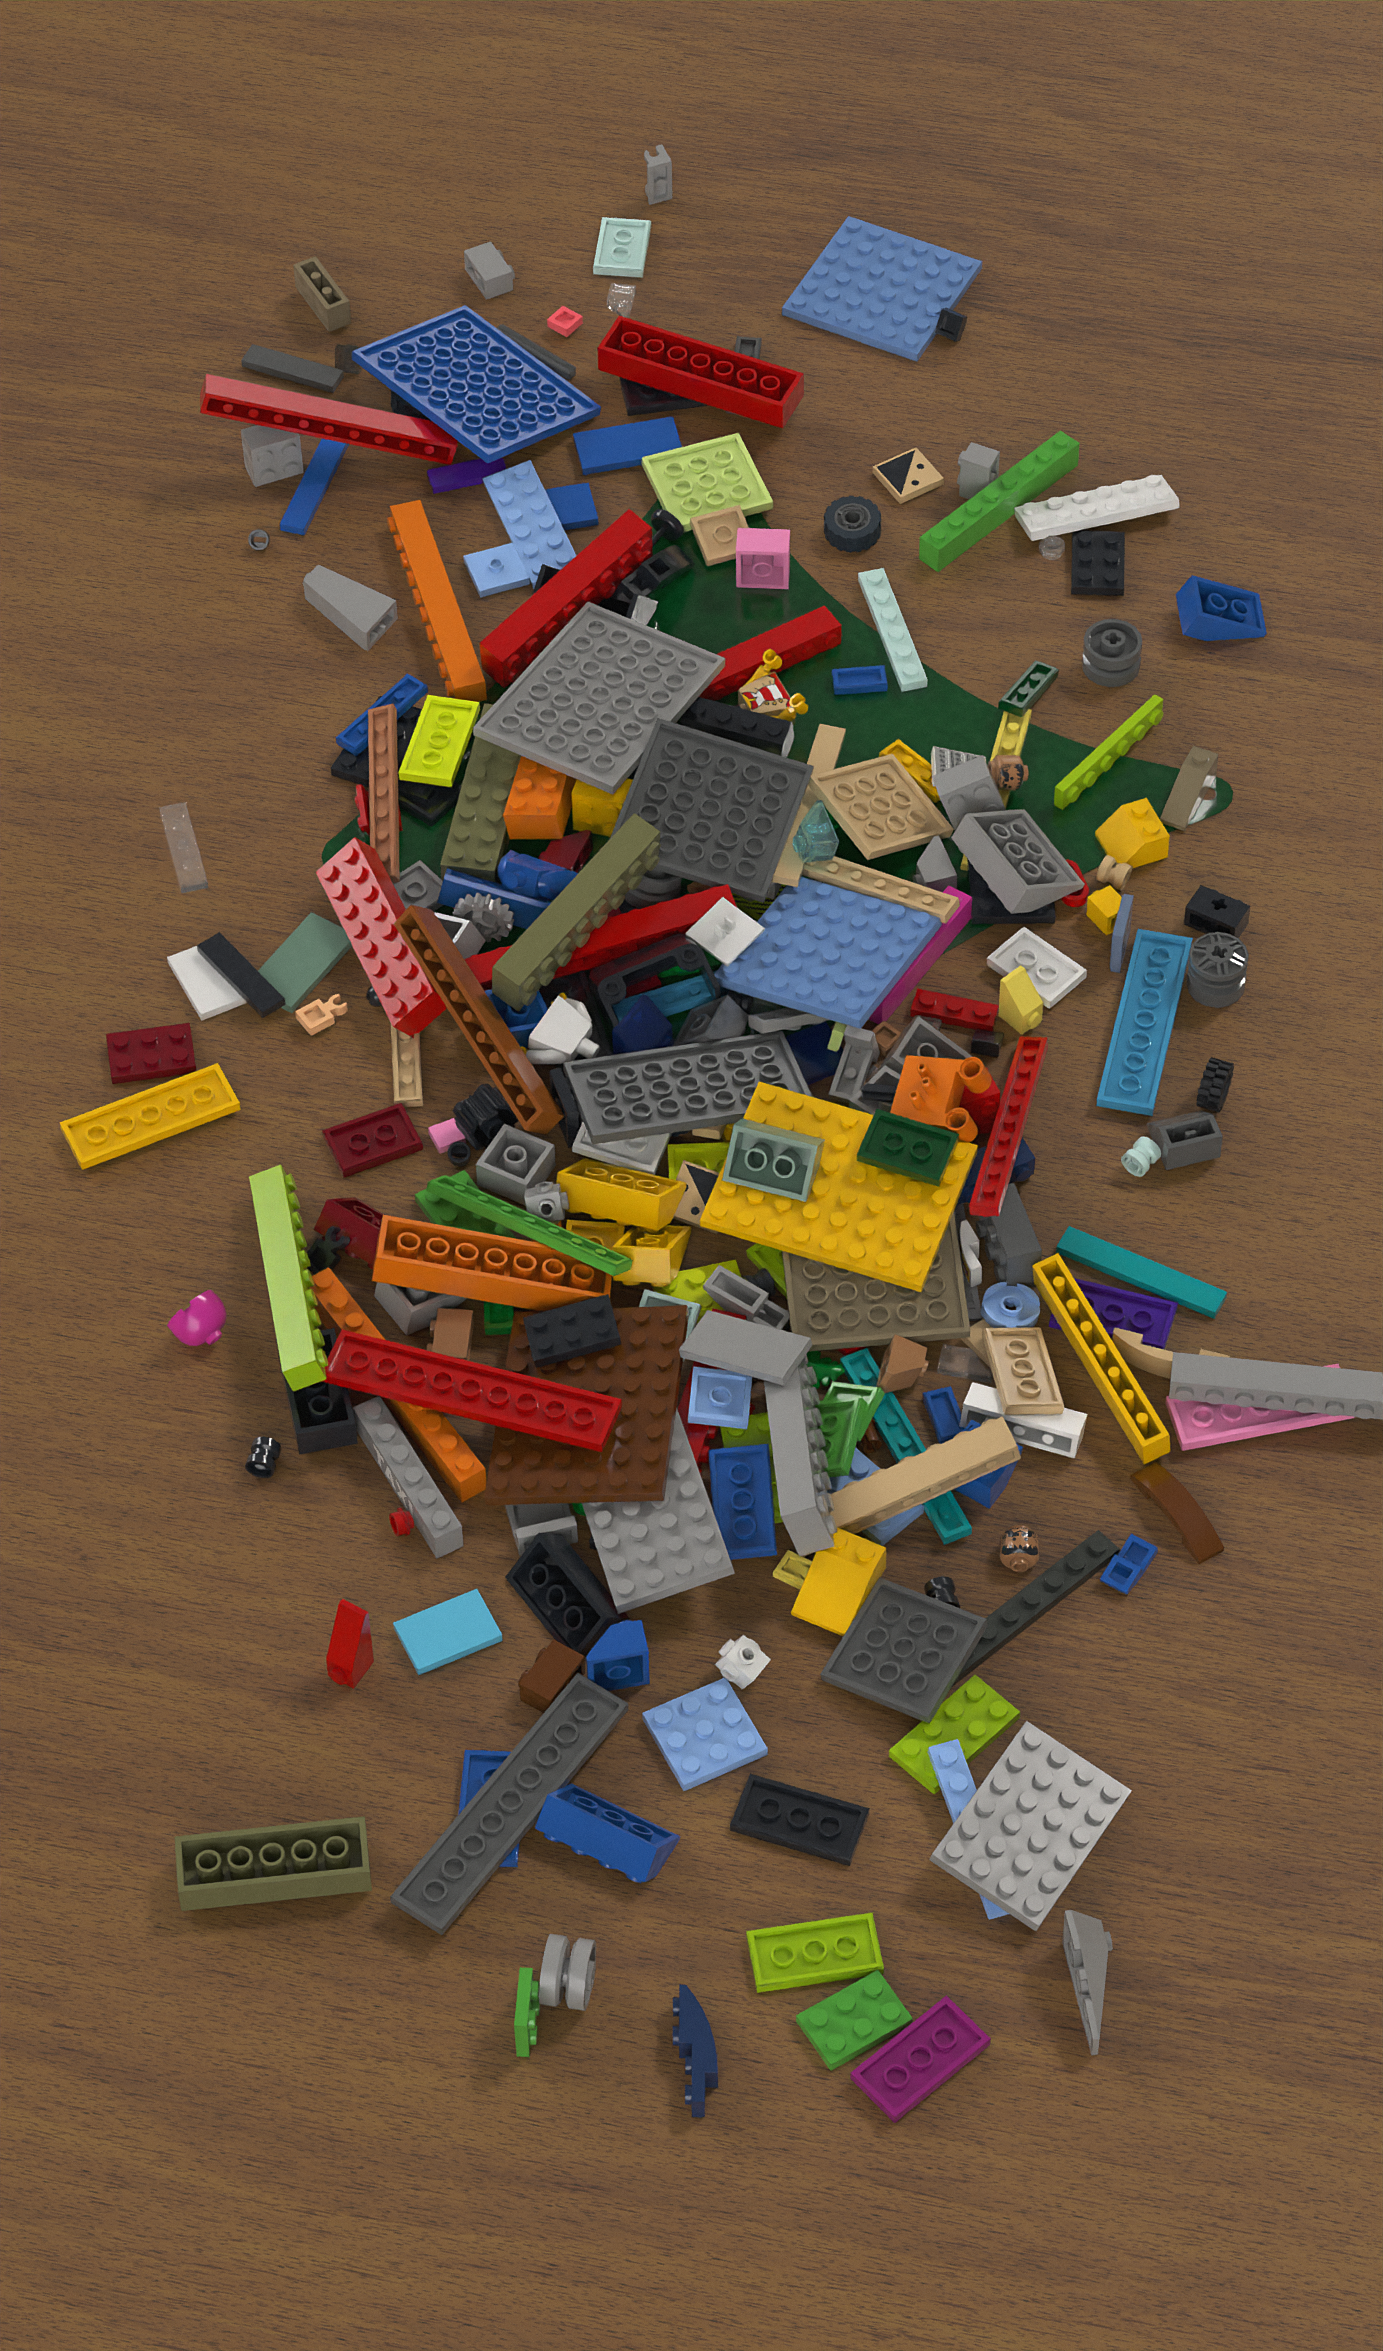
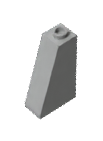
[303,565,398,651]

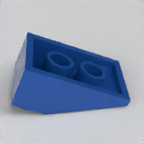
[1176,575,1267,641]

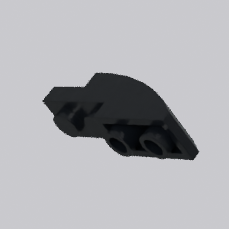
[618,545,695,601]

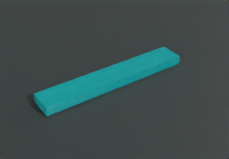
[1056,1226,1227,1319]

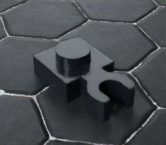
[307,1226,350,1275]

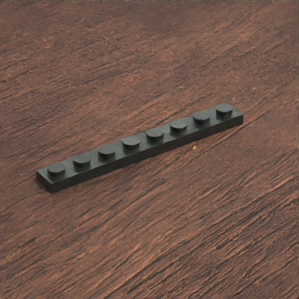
[952,1530,1120,1686]

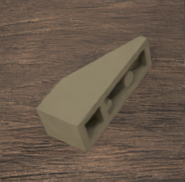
[1160,746,1218,831]

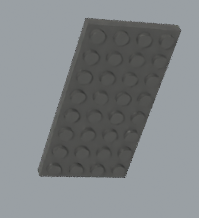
[563,1031,812,1144]

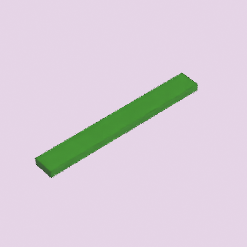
[426,1175,633,1276]

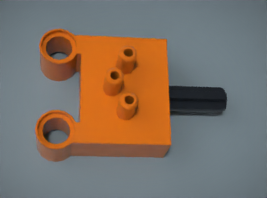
[861,1055,992,1143]

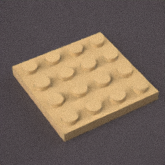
[808,754,954,860]

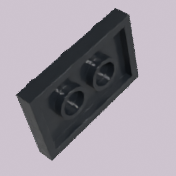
[1071,530,1125,596]
[523,1294,622,1368]

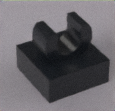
[935,308,967,342]

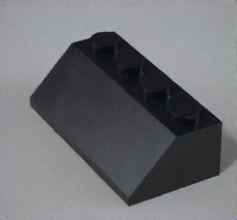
[680,697,795,758]
[505,1533,630,1657]

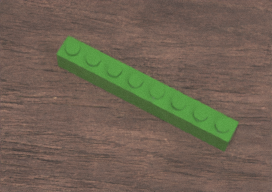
[919,430,1080,572]

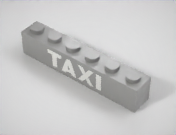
[353,1396,464,1558]

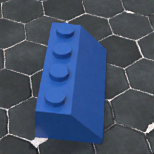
[535,1783,680,1883]

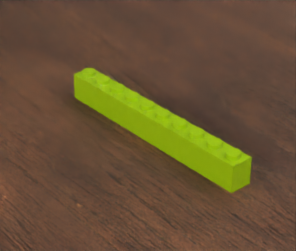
[249,1165,328,1391]

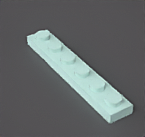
[858,568,928,692]

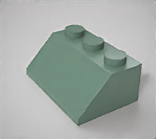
[722,1118,825,1202]

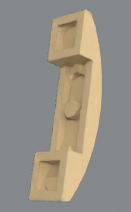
[1112,1328,1230,1378]

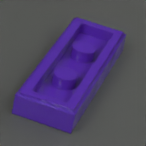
[427,457,507,494]

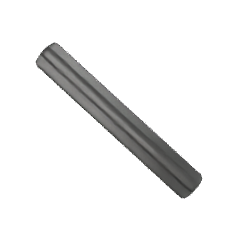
[496,324,576,380]

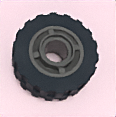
[824,495,881,553]

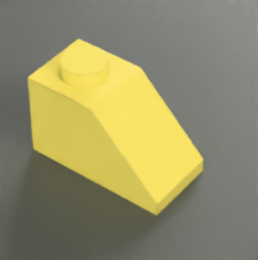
[998,965,1043,1035]

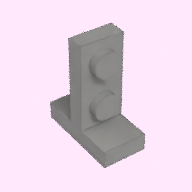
[828,1025,880,1104]

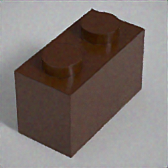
[518,1639,585,1713]

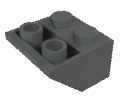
[1147,1110,1223,1170]

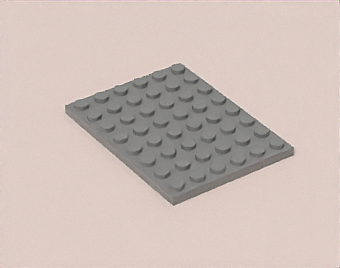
[473,602,725,795]

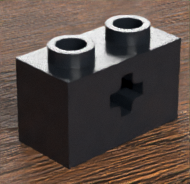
[1184,885,1250,938]

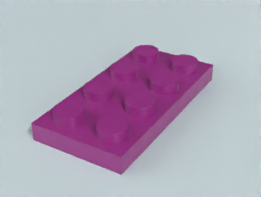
[850,1995,991,2123]

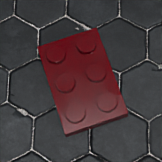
[106,1023,196,1084]

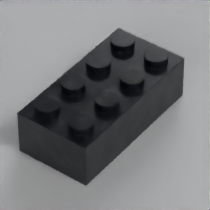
[276,1328,358,1455]

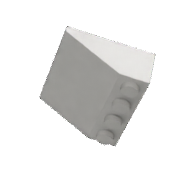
[951,809,1085,914]

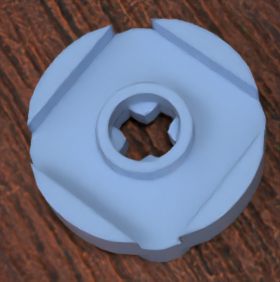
[980,1282,1040,1328]

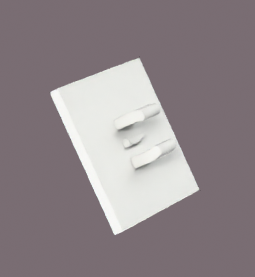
[686,897,765,967]

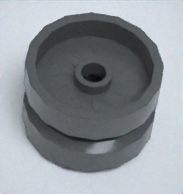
[1082,619,1142,687]
[625,869,683,909]

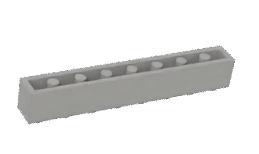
[1169,1352,1383,1419]

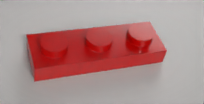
[910,988,999,1031]

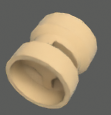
[1096,855,1133,891]

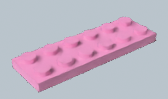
[1166,1364,1355,1451]

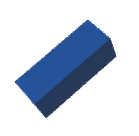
[437,868,553,929]

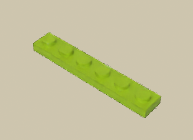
[1054,694,1164,810]

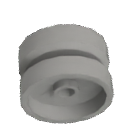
[539,1934,597,2011]

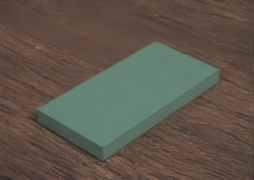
[258,912,352,1013]

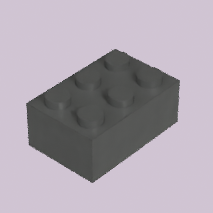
[975,1183,1042,1287]

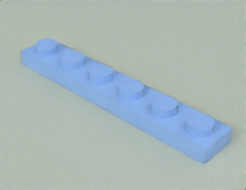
[927,1739,1009,1920]

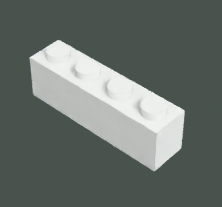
[959,1382,1087,1458]

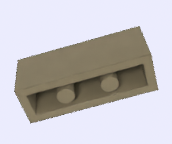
[293,256,351,332]

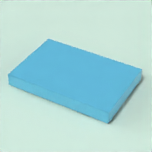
[393,1589,503,1675]

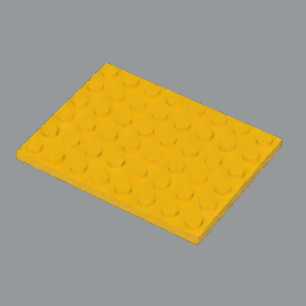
[700,1082,978,1292]

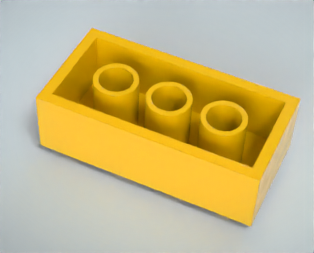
[571,778,633,837]

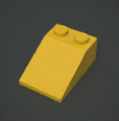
[613,1225,691,1287]
[791,1528,886,1636]

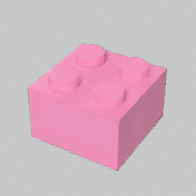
[736,528,790,589]

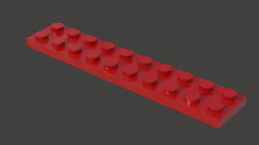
[322,1329,622,1452]

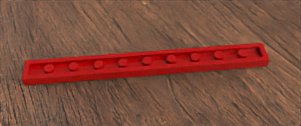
[969,1037,1048,1217]

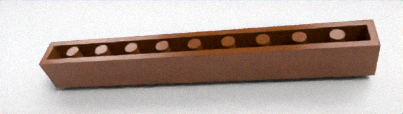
[394,904,564,1135]

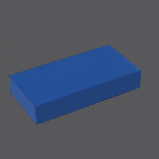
[831,665,888,695]
[922,1386,965,1444]

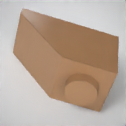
[876,1334,929,1393]

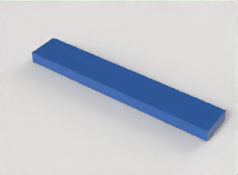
[280,439,349,536]

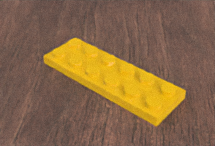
[60,1063,241,1170]

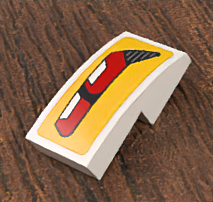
[960,1220,982,1287]

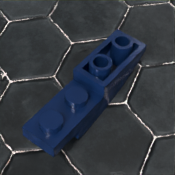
[673,1985,718,2117]

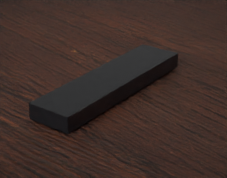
[197,932,286,1018]

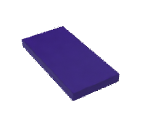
[1049,1278,1178,1350]

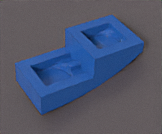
[1100,1534,1158,1595]

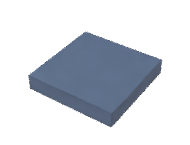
[1109,894,1134,973]

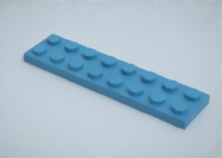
[1096,929,1193,1116]

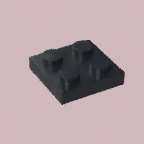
[550,1068,582,1148]

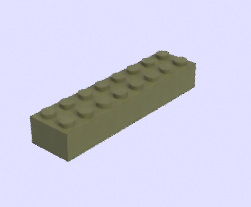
[440,704,521,883]
[492,813,661,1012]

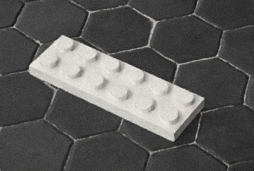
[1014,475,1179,541]

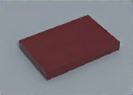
[322,1103,423,1178]

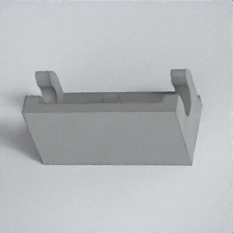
[644,144,672,205]

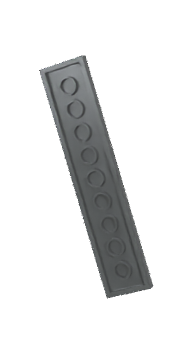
[390,1673,629,1935]

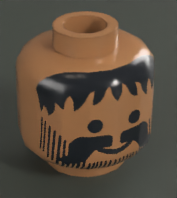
[988,755,1028,790]
[1000,1525,1039,1572]

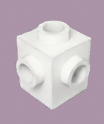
[715,1635,771,1689]

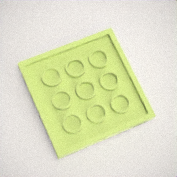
[642,433,773,532]

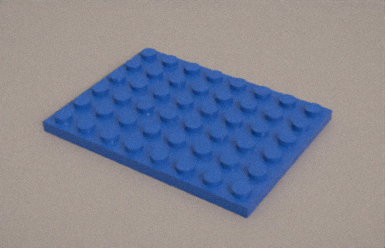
[352,305,601,463]

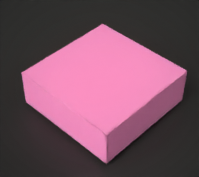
[428,1118,466,1154]

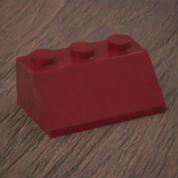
[313,1197,385,1270]

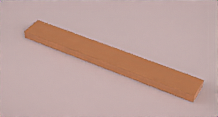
[368,704,400,883]

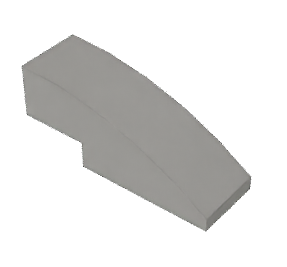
[703,1265,790,1331]

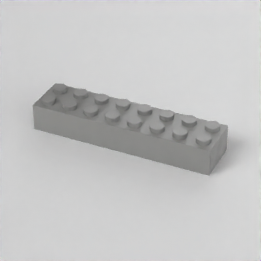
[764,1355,837,1556]

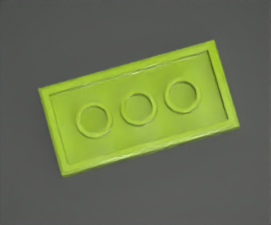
[746,1913,884,1993]

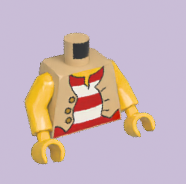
[735,649,808,725]

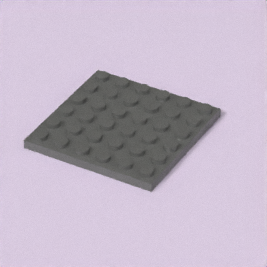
[610,718,814,903]

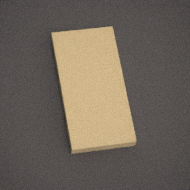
[982,1327,1064,1415]

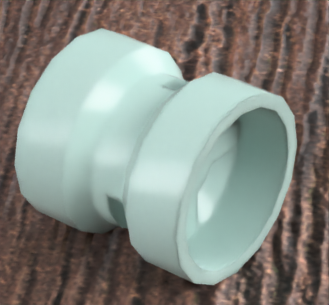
[1121,1136,1161,1177]

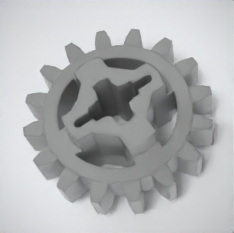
[453,893,514,942]

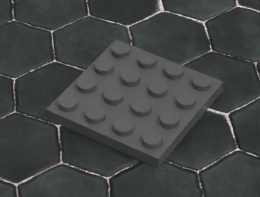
[820,1577,988,1724]

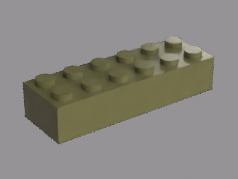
[175,1816,372,1911]

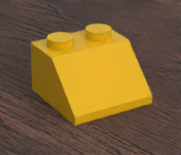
[1095,798,1170,869]

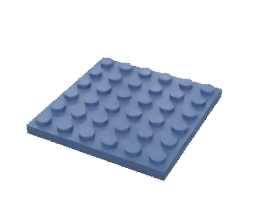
[782,216,982,362]
[714,877,942,1029]

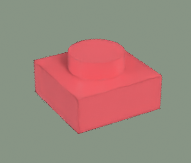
[547,306,583,337]

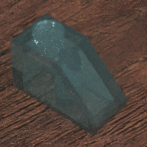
[793,800,839,863]

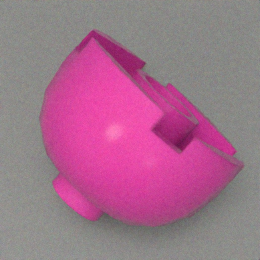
[167,1290,227,1346]

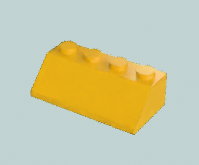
[557,1158,687,1232]

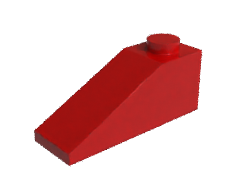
[326,1599,374,1689]

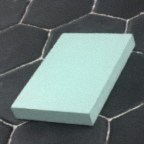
[593,217,651,278]

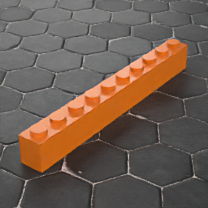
[387,500,487,702]
[310,1267,487,1503]

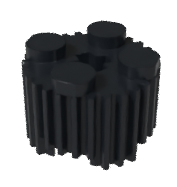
[453,1083,519,1151]

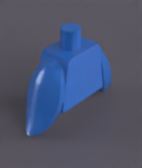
[497,850,578,900]

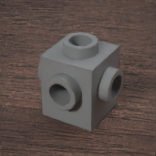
[524,1182,569,1224]

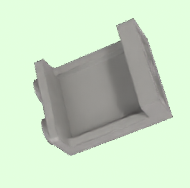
[504,1503,578,1556]

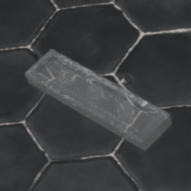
[159,802,208,893]

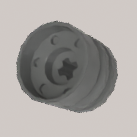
[1186,932,1249,1008]

